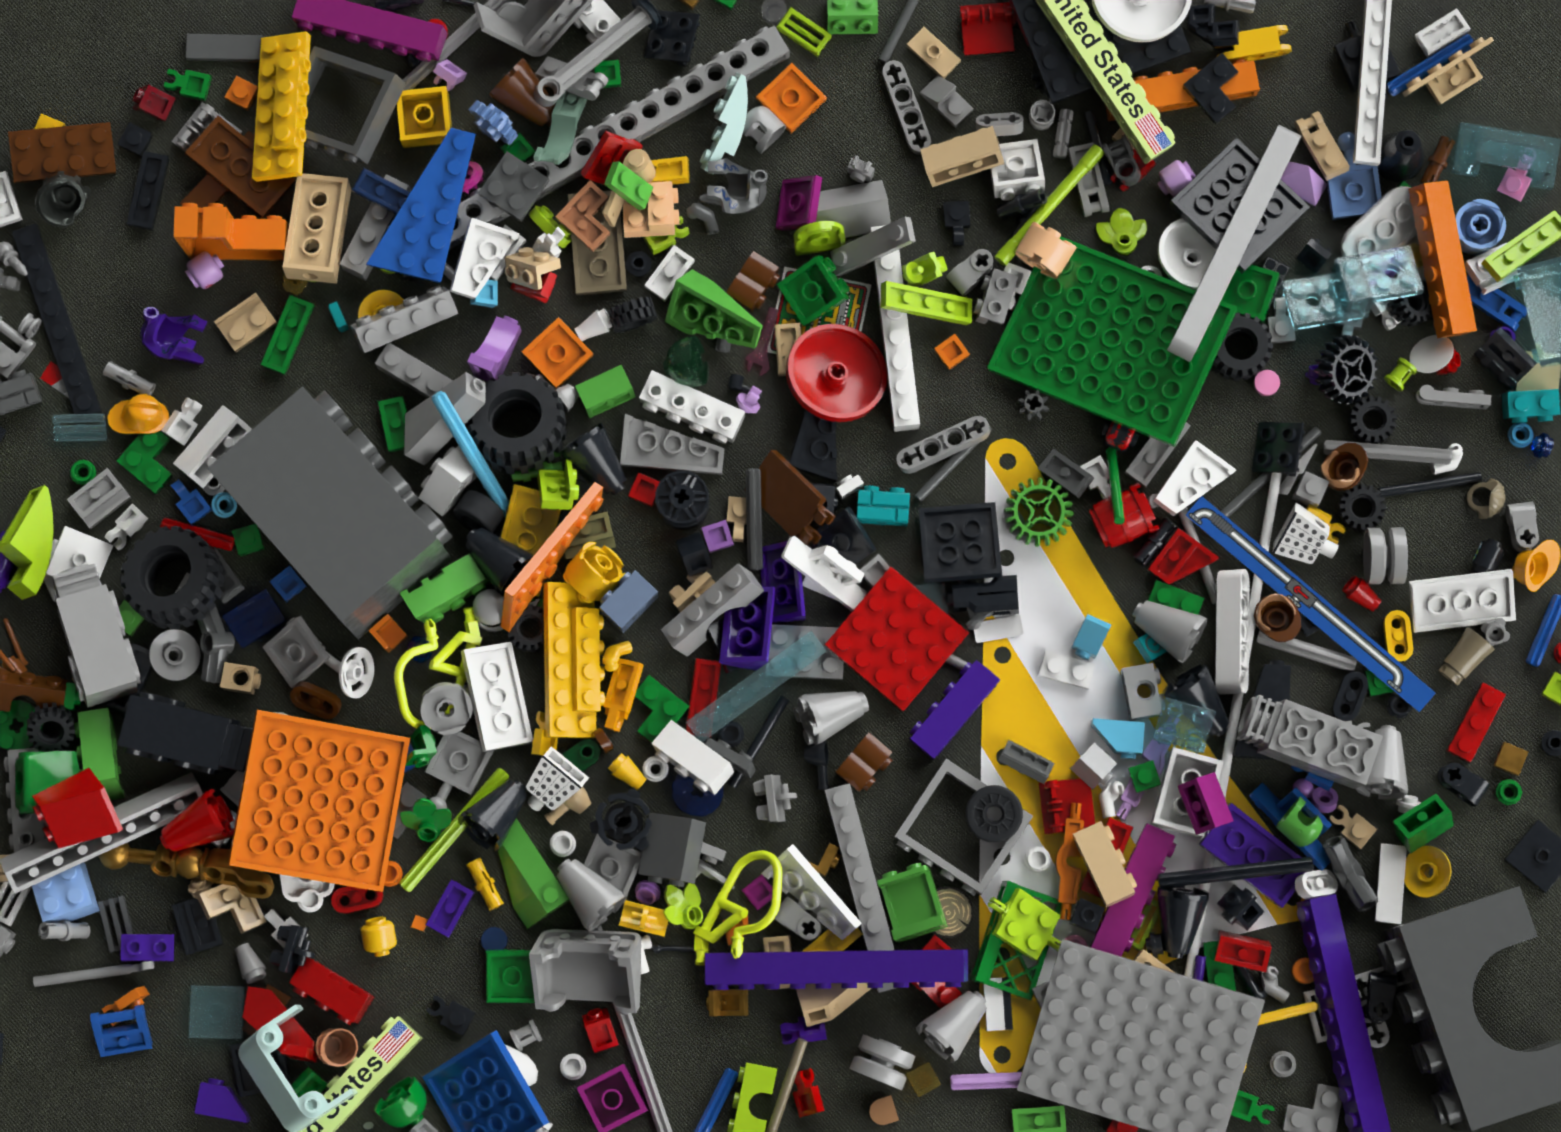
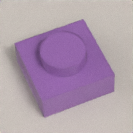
[702,520,734,553]

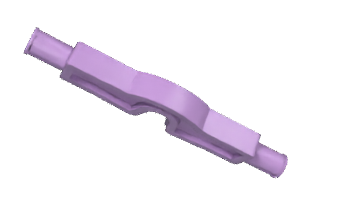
[1116,713,1180,820]

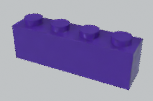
[909,660,1000,761]

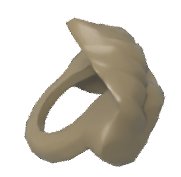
[1467,478,1506,519]

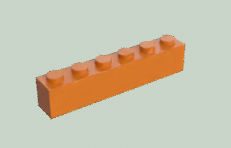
[1105,59,1260,121]
[1408,181,1477,339]

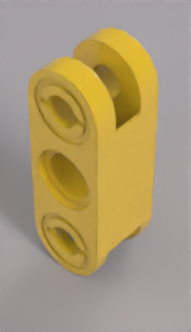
[1215,25,1292,64]

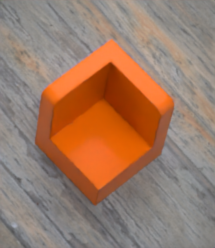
[368,614,408,653]

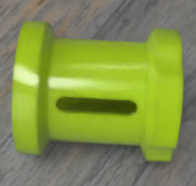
[1384,358,1417,392]

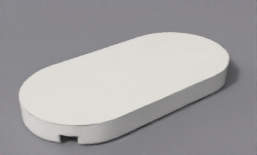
[1341,186,1417,272]

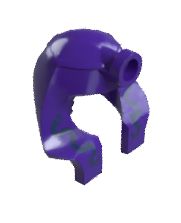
[140,307,208,365]

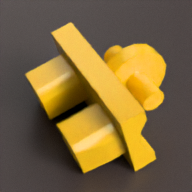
[619,900,668,937]

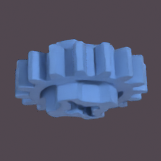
[468,100,518,145]

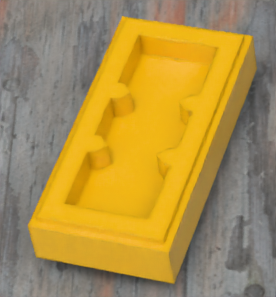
[651,156,689,185]

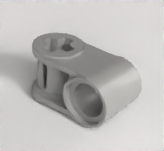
[946,249,993,296]
[1505,501,1539,552]
[775,896,822,941]

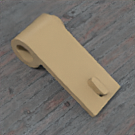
[602,149,656,227]

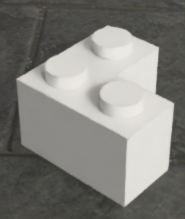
[418,445,477,516]

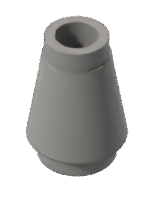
[235,943,266,984]

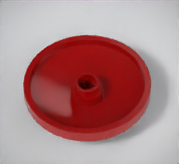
[786,324,887,422]

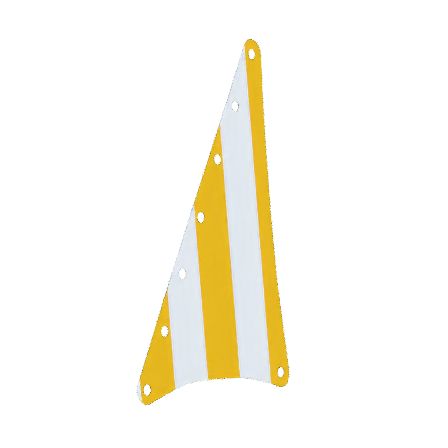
[979,438,1305,1073]

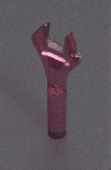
[745,307,779,376]

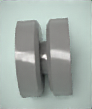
[1363,527,1408,584]
[849,1034,916,1090]

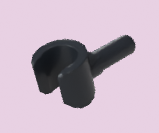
[729,374,763,399]

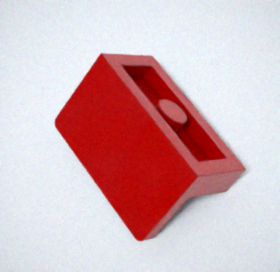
[1214,930,1272,972]

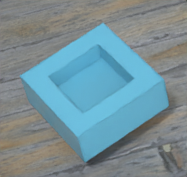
[470,279,498,308]

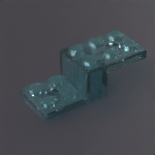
[1281,245,1424,330]

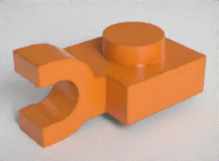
[102,986,150,1027]

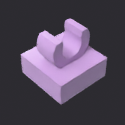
[433,59,467,91]

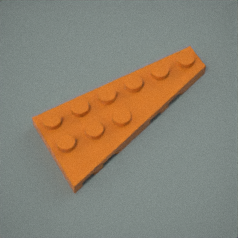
[501,482,604,632]

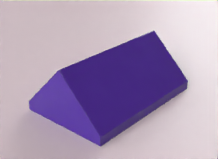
[761,541,806,623]
[719,587,776,671]

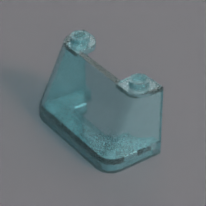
[1513,257,1561,368]

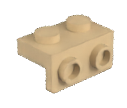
[505,247,561,290]

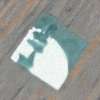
[1153,697,1216,754]

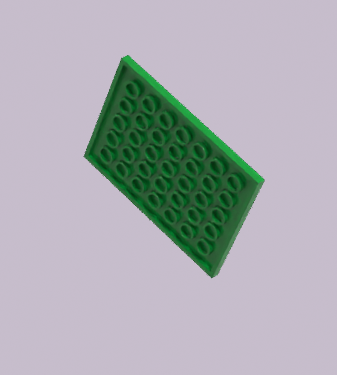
[987,236,1238,447]

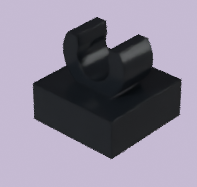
[1296,239,1331,274]

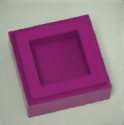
[741,874,773,911]

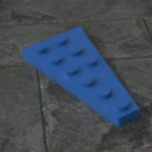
[366,128,476,283]

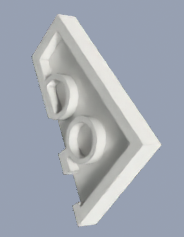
[450,218,519,299]
[1153,440,1237,516]

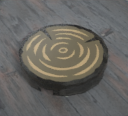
[931,886,974,939]

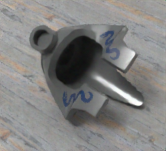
[699,158,768,214]

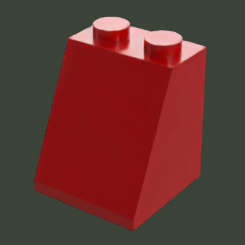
[32,768,123,848]

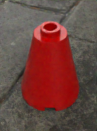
[160,789,234,852]

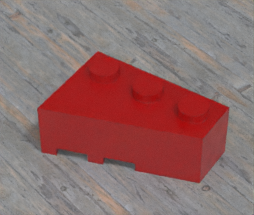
[289,957,375,1025]

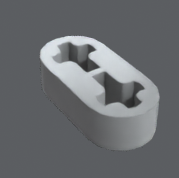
[976,112,1024,136]

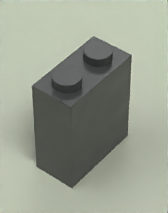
[638,813,706,887]

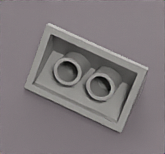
[816,180,891,238]

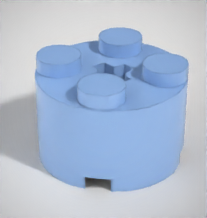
[1455,199,1506,256]

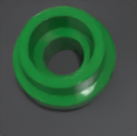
[70,460,96,485]
[1495,779,1522,805]

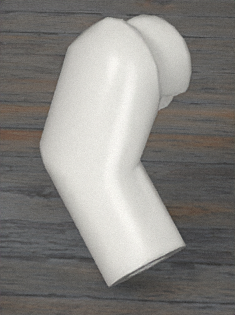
[1430,443,1463,475]

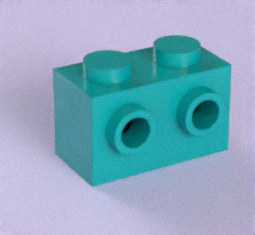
[1502,389,1560,423]

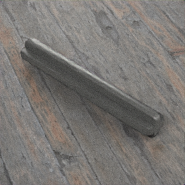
[745,468,763,570]

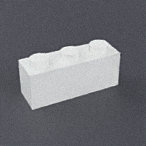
[173,405,252,488]
[652,720,735,795]

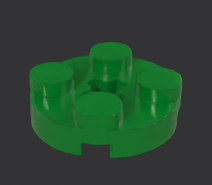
[0,700,44,750]

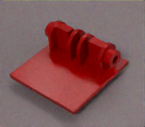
[960,2,1015,56]
[1038,778,1095,834]

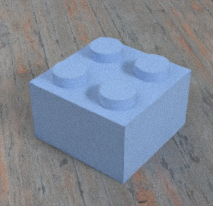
[32,862,100,923]

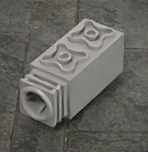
[52,564,141,708]
[1236,695,1383,789]

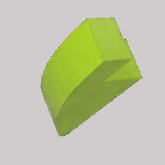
[0,485,53,600]

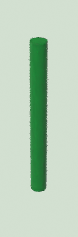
[1106,447,1125,525]

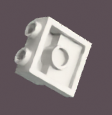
[990,139,1045,201]

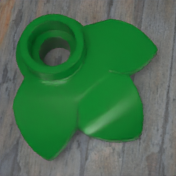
[400,798,452,842]

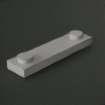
[830,217,916,276]

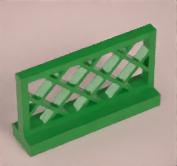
[970,881,1062,1000]

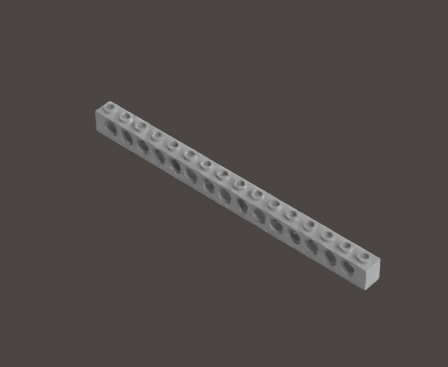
[449,25,790,250]

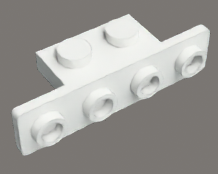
[781,536,867,611]

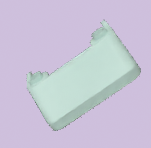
[238,1004,358,1132]

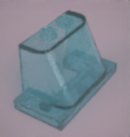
[1452,122,1561,190]

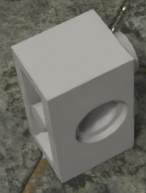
[1120,663,1166,721]

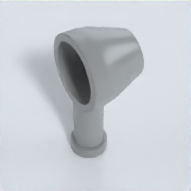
[535,374,579,413]

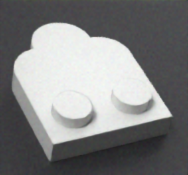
[279,874,334,912]

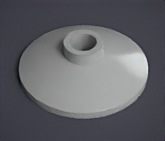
[149,629,201,681]

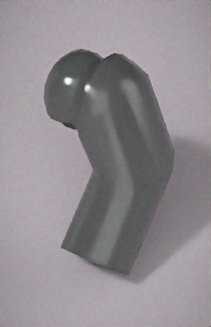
[686,203,719,235]

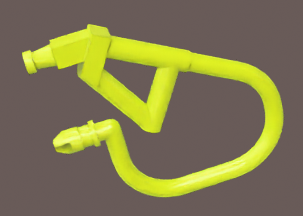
[394,607,482,730]
[693,850,782,966]

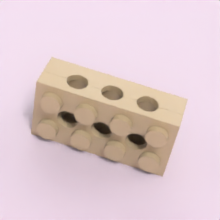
[282,173,351,284]

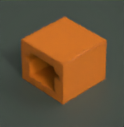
[411,915,429,932]

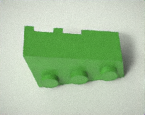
[400,553,490,624]
[74,708,125,801]

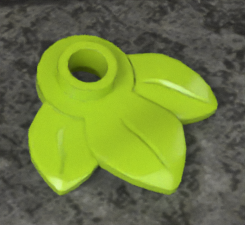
[1096,208,1147,255]
[663,883,703,930]

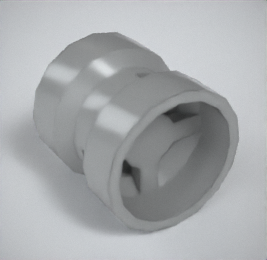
[1029,100,1055,131]

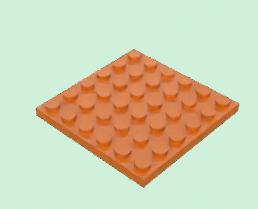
[228,710,410,892]

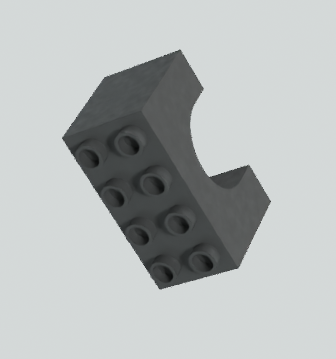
[1376,886,1561,1131]

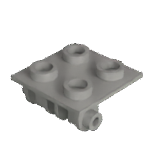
[171,102,242,151]

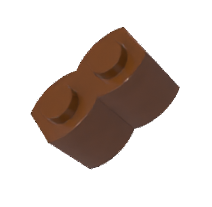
[726,251,781,312]
[835,732,893,792]

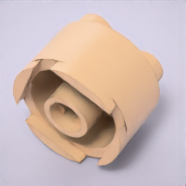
[1015,222,1076,279]

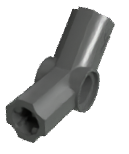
[197,607,235,683]
[1322,835,1378,912]

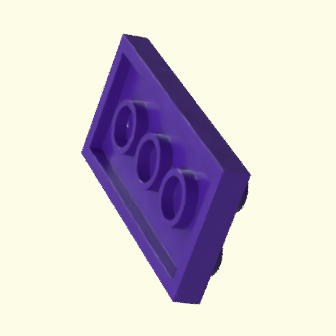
[1199,803,1305,908]

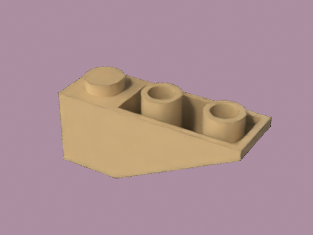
[796,983,871,1027]

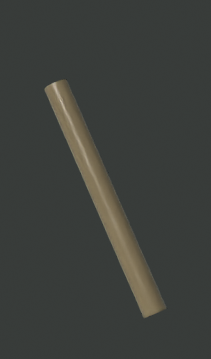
[766,1038,808,1132]

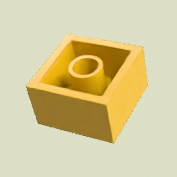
[397,86,452,148]

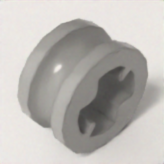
[18,313,42,339]

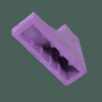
[467,316,522,382]

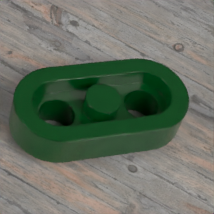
[562,739,601,772]

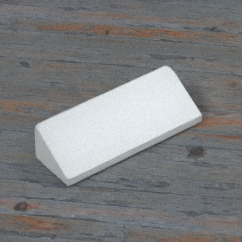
[1375,843,1407,924]

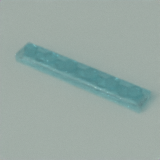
[686,631,827,743]

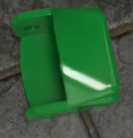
[15,751,79,814]

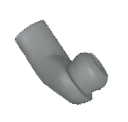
[1261,966,1290,1004]

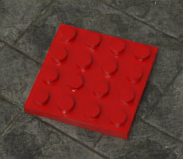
[824,566,969,712]

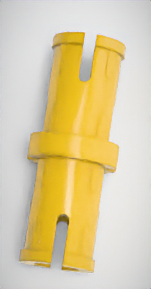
[466,857,504,911]

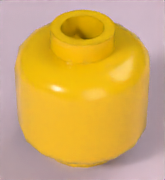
[360,916,397,957]

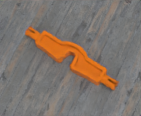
[1055,803,1084,920]

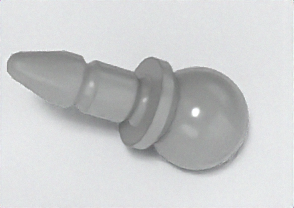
[0,242,27,276]

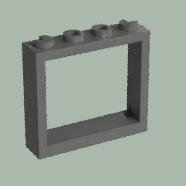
[304,46,406,165]

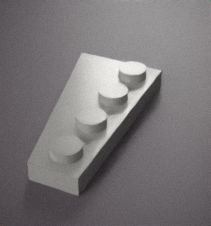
[620,414,724,475]

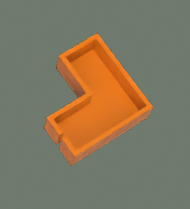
[174,203,289,260]

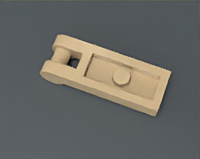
[1295,111,1350,181]

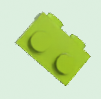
[537,459,579,510]

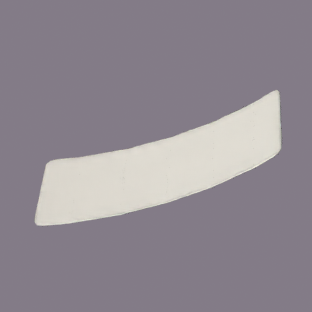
[974,615,1024,643]

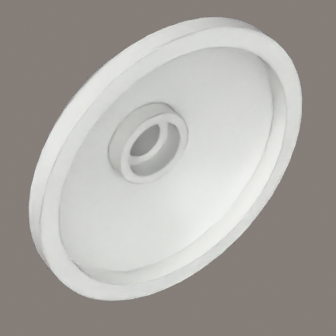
[1158,218,1216,289]

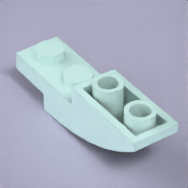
[700,72,748,175]

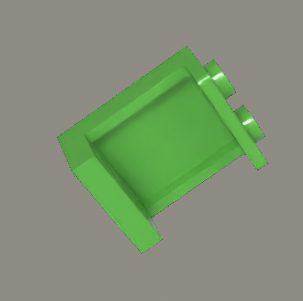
[877,863,948,943]

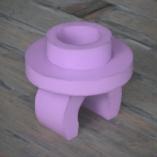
[736,385,762,413]

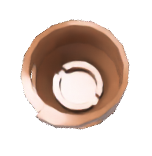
[315,1028,358,1067]

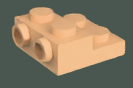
[623,181,680,238]

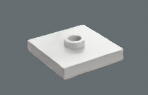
[46,526,113,579]

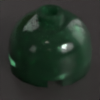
[663,336,709,388]

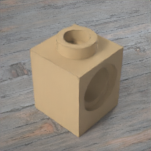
[220,662,261,695]

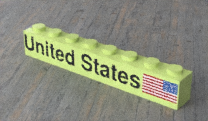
[1035,0,1176,164]
[289,1016,423,1132]

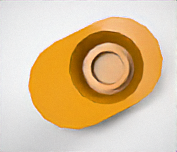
[107,394,169,434]
[1511,540,1560,592]

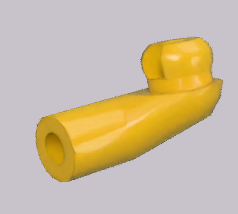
[602,641,632,672]

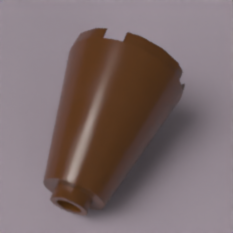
[488,58,556,127]

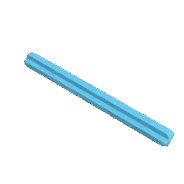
[432,391,510,517]

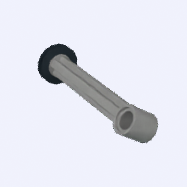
[534,0,662,107]

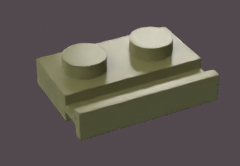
[558,511,617,561]

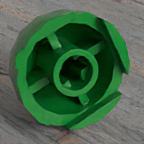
[374,1076,427,1128]

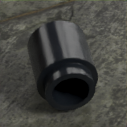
[1471,538,1505,573]

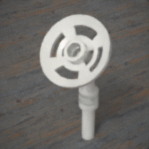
[286,617,374,698]

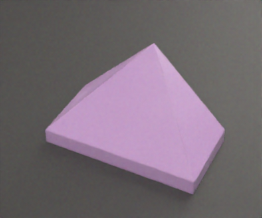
[1281,161,1327,207]

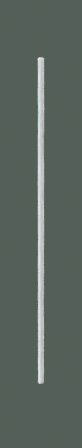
[1184,473,1282,978]

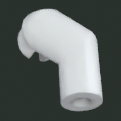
[1099,781,1124,818]
[641,935,652,974]

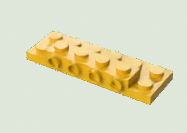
[252,31,311,182]
[543,582,605,739]

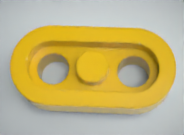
[1383,610,1413,662]

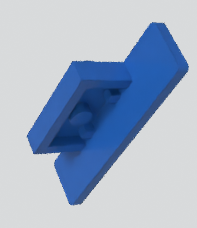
[1249,783,1332,871]

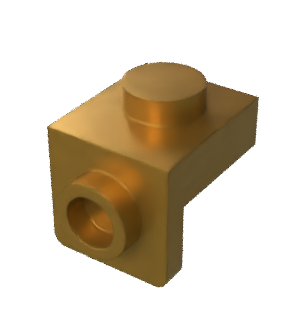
[808,843,841,877]
[706,989,748,1016]

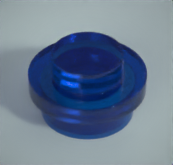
[1531,433,1554,458]

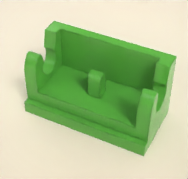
[575,365,636,418]

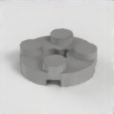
[420,682,473,735]

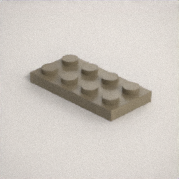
[568,190,627,295]

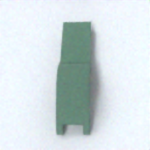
[534,84,590,165]

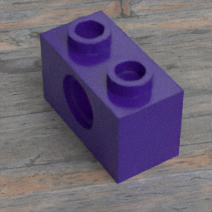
[121,934,174,962]

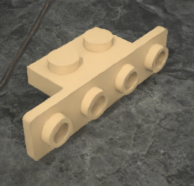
[1402,37,1494,105]

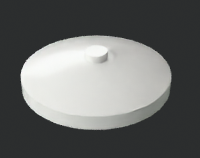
[1091,0,1192,42]

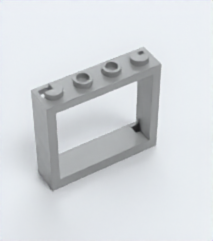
[895,759,1033,896]

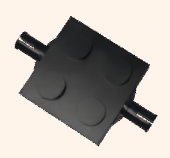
[1333,20,1401,100]

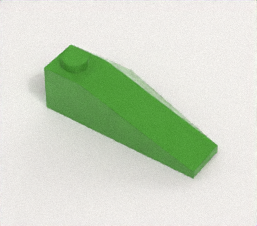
[665,269,763,348]
[498,818,570,929]

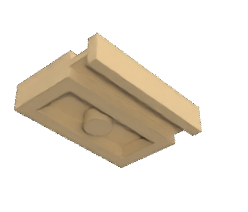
[214,293,278,353]

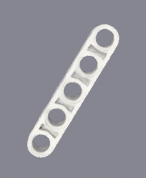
[1216,569,1250,695]

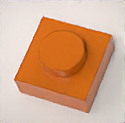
[224,75,258,111]
[934,334,970,370]

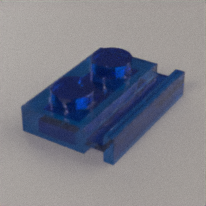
[222,589,286,648]

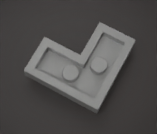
[1282,1083,1342,1132]

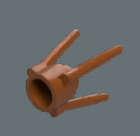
[0,618,29,673]

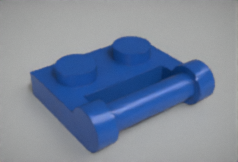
[90,1005,153,1057]

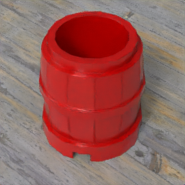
[1089,483,1159,548]

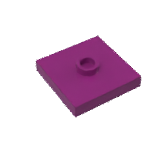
[776,175,822,231]

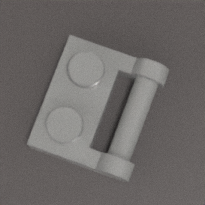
[0,316,36,380]

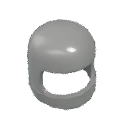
[743,106,786,154]
[472,589,504,632]

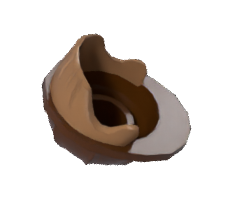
[1321,443,1368,491]
[1253,593,1301,642]

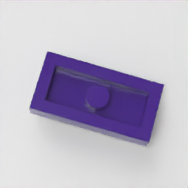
[426,879,475,938]

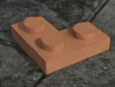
[555,180,610,252]

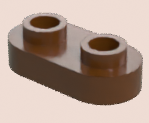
[290,682,342,719]

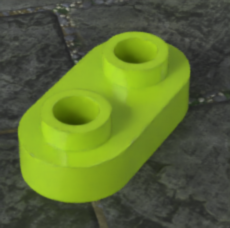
[529,205,572,248]

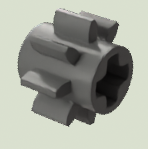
[1018,390,1049,421]

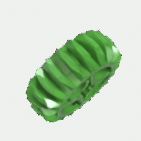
[1004,477,1074,547]

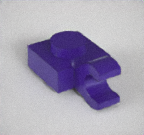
[780,1016,827,1044]

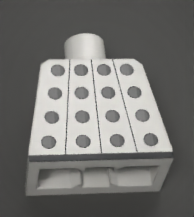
[1273,503,1339,564]
[526,746,589,811]

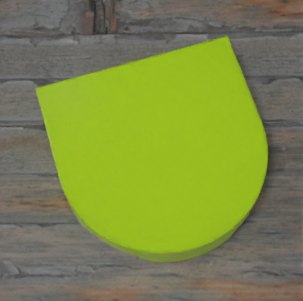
[793,221,845,256]

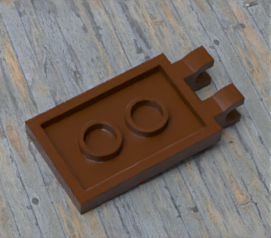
[744,450,836,545]

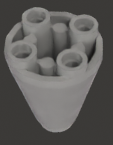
[793,691,869,745]

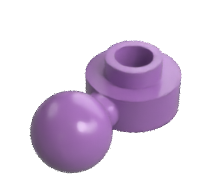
[1293,778,1338,813]

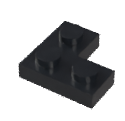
[1183,53,1238,125]

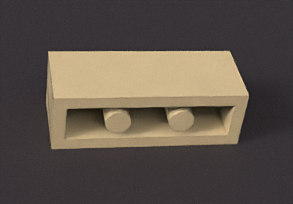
[920,126,1005,187]
[1072,821,1137,908]

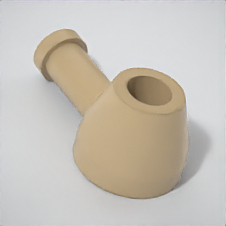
[544,786,591,825]

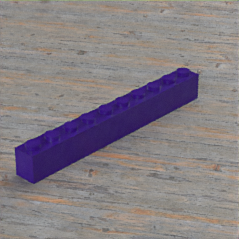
[1296,894,1391,1132]
[705,949,968,990]

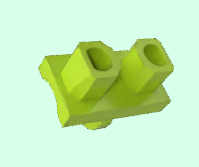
[901,252,947,287]

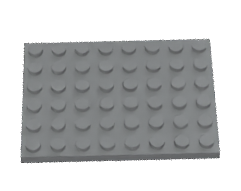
[1017,939,1265,1132]

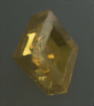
[906,1062,941,1098]

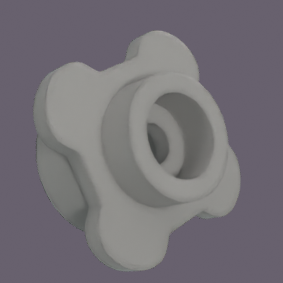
[1481,618,1510,646]

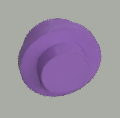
[635,880,661,905]

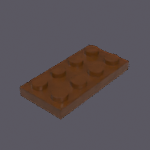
[185,116,296,219]
[8,122,116,183]

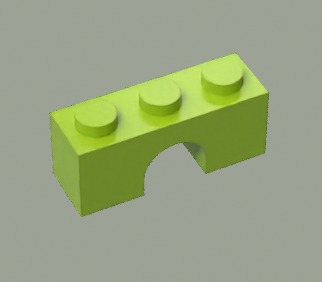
[727,1062,777,1132]

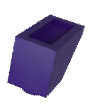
[194,1078,251,1123]

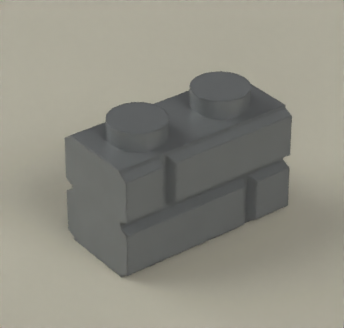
[0,370,42,416]

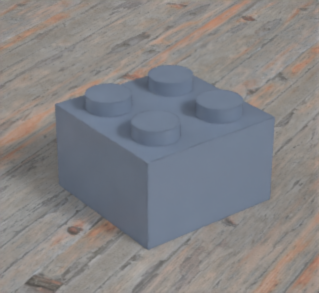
[599,570,659,633]

